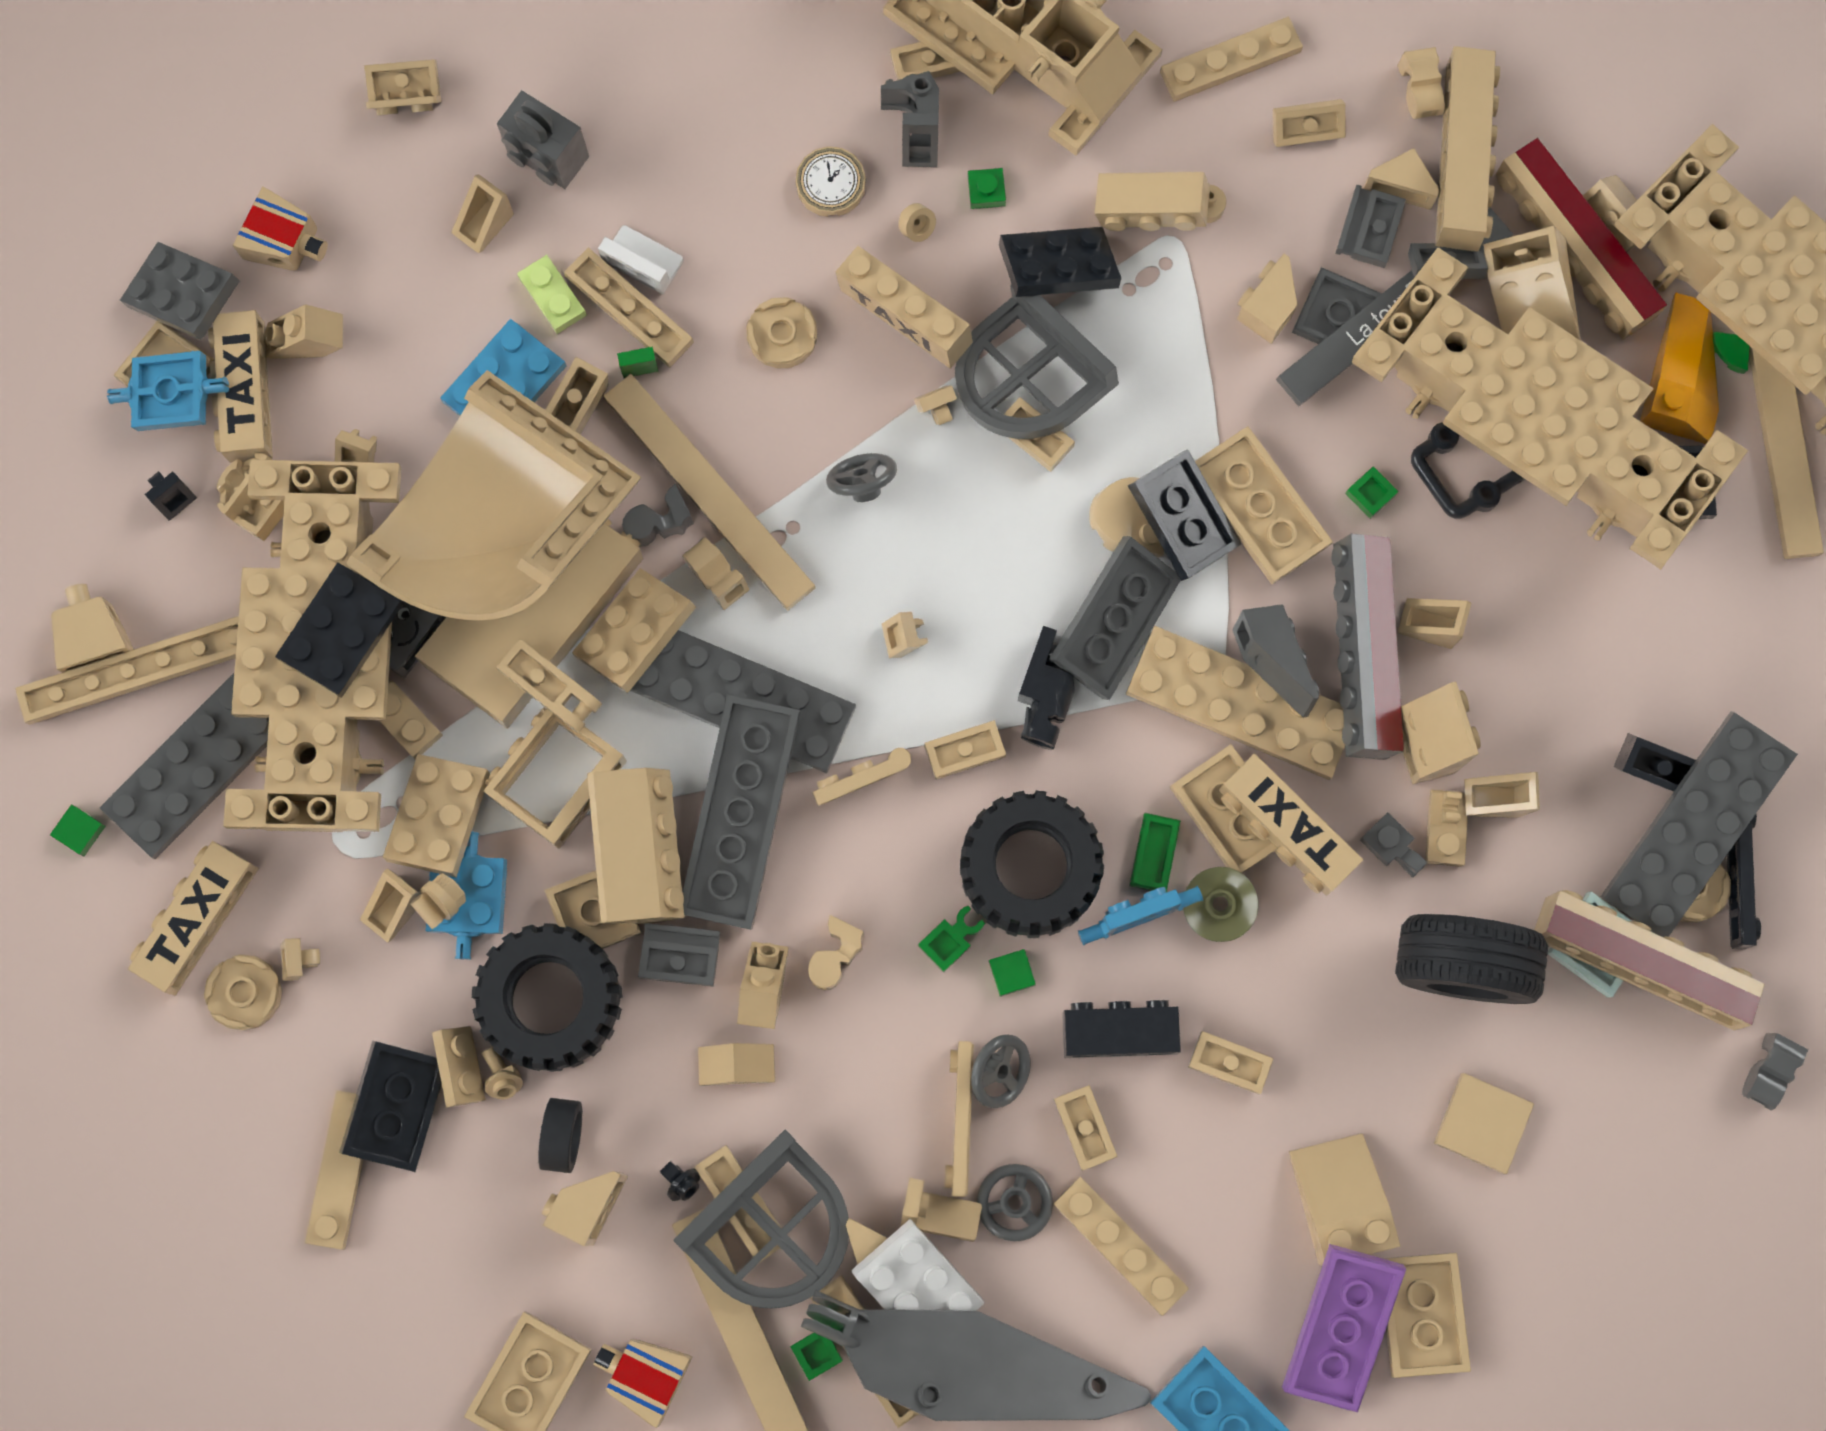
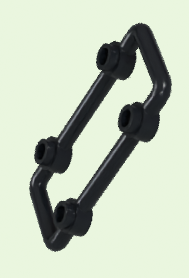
[1411,422,1525,519]

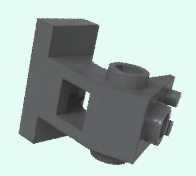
[881,71,939,167]

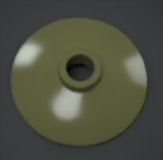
[1183,867,1259,942]

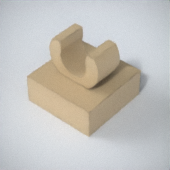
[914,385,957,425]
[335,429,377,462]
[881,612,928,659]
[280,938,320,981]

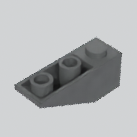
[1232,604,1319,718]

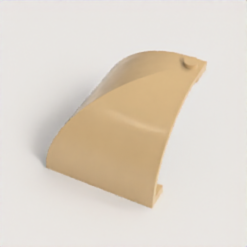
[346,370,641,621]

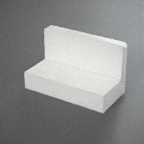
[598,225,683,294]

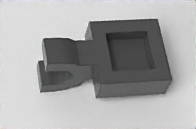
[1360,812,1428,878]

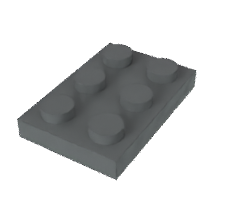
[120,242,240,341]

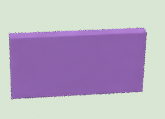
[1282,1244,1406,1413]

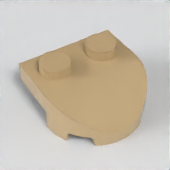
[216,453,284,541]
[1089,477,1164,558]

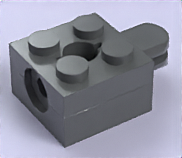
[497,90,589,189]

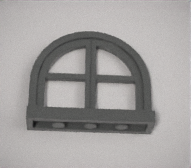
[955,284,1119,439]
[673,1129,849,1308]

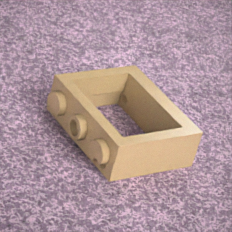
[484,708,627,849]

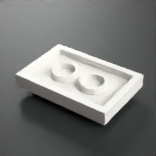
[851,1219,984,1311]

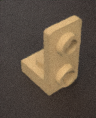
[900,1178,982,1242]

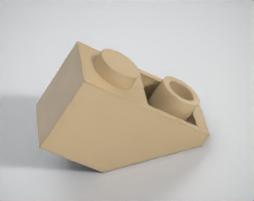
[1237,253,1298,344]
[264,304,343,359]
[737,942,789,1029]

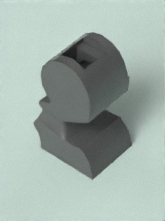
[622,484,694,547]
[1742,1033,1808,1111]

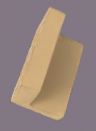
[1583,175,1637,252]

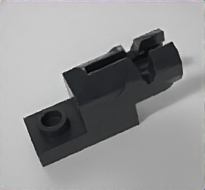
[1018,626,1075,750]

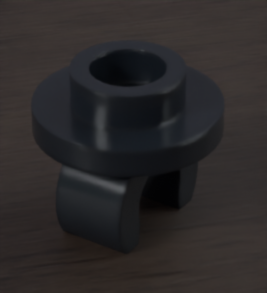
[660,1160,700,1201]

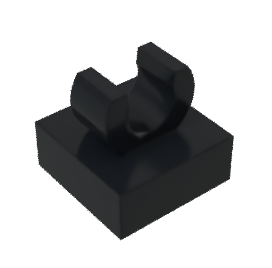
[144,471,197,521]

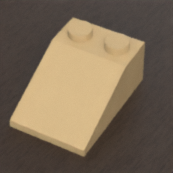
[1289,1133,1401,1265]

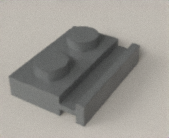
[1335,185,1406,268]
[638,923,721,987]

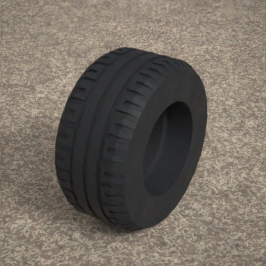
[1395,914,1549,1004]

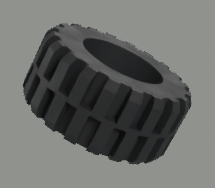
[960,790,1105,938]
[471,923,623,1072]

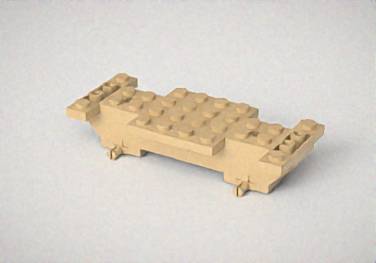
[883,0,1163,156]
[1614,124,1826,435]
[1352,248,1749,570]
[223,460,401,832]

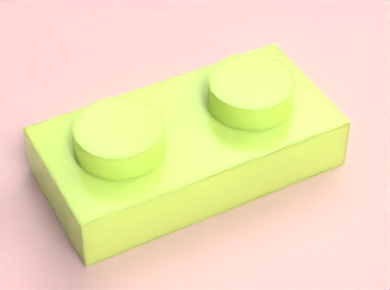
[517,255,587,334]

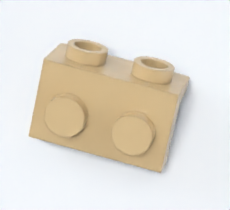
[364,59,442,115]

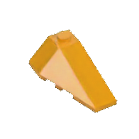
[1640,292,1719,444]

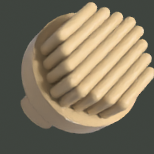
[410,873,466,929]

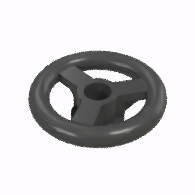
[826,453,897,502]
[971,1034,1031,1108]
[977,1164,1053,1241]

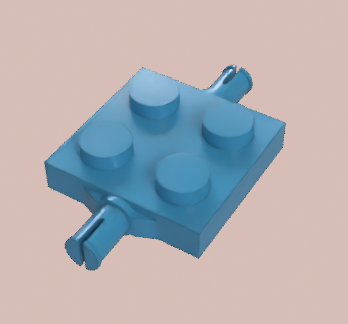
[107,351,229,431]
[426,832,507,960]
[1078,886,1203,946]

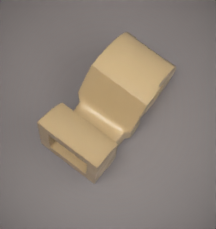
[1397,47,1445,120]
[682,537,750,610]
[808,915,864,990]

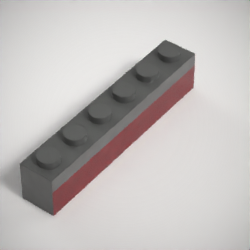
[1331,533,1404,760]

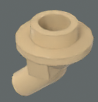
[481,1046,523,1100]

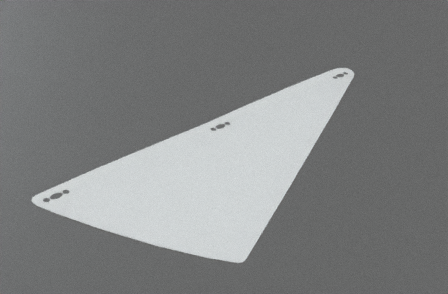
[332,235,1229,859]

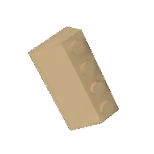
[587,768,684,924]

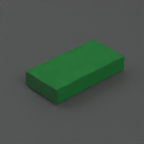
[1129,813,1181,893]

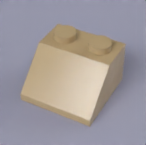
[542,1171,628,1246]

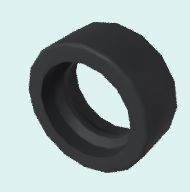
[538,1098,583,1173]

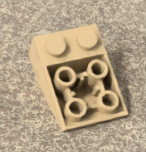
[1483,226,1581,340]
[1401,681,1481,785]

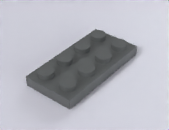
[1049,536,1181,700]

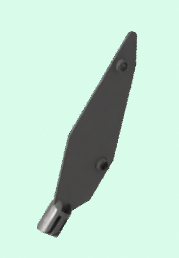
[801,1290,1151,1421]

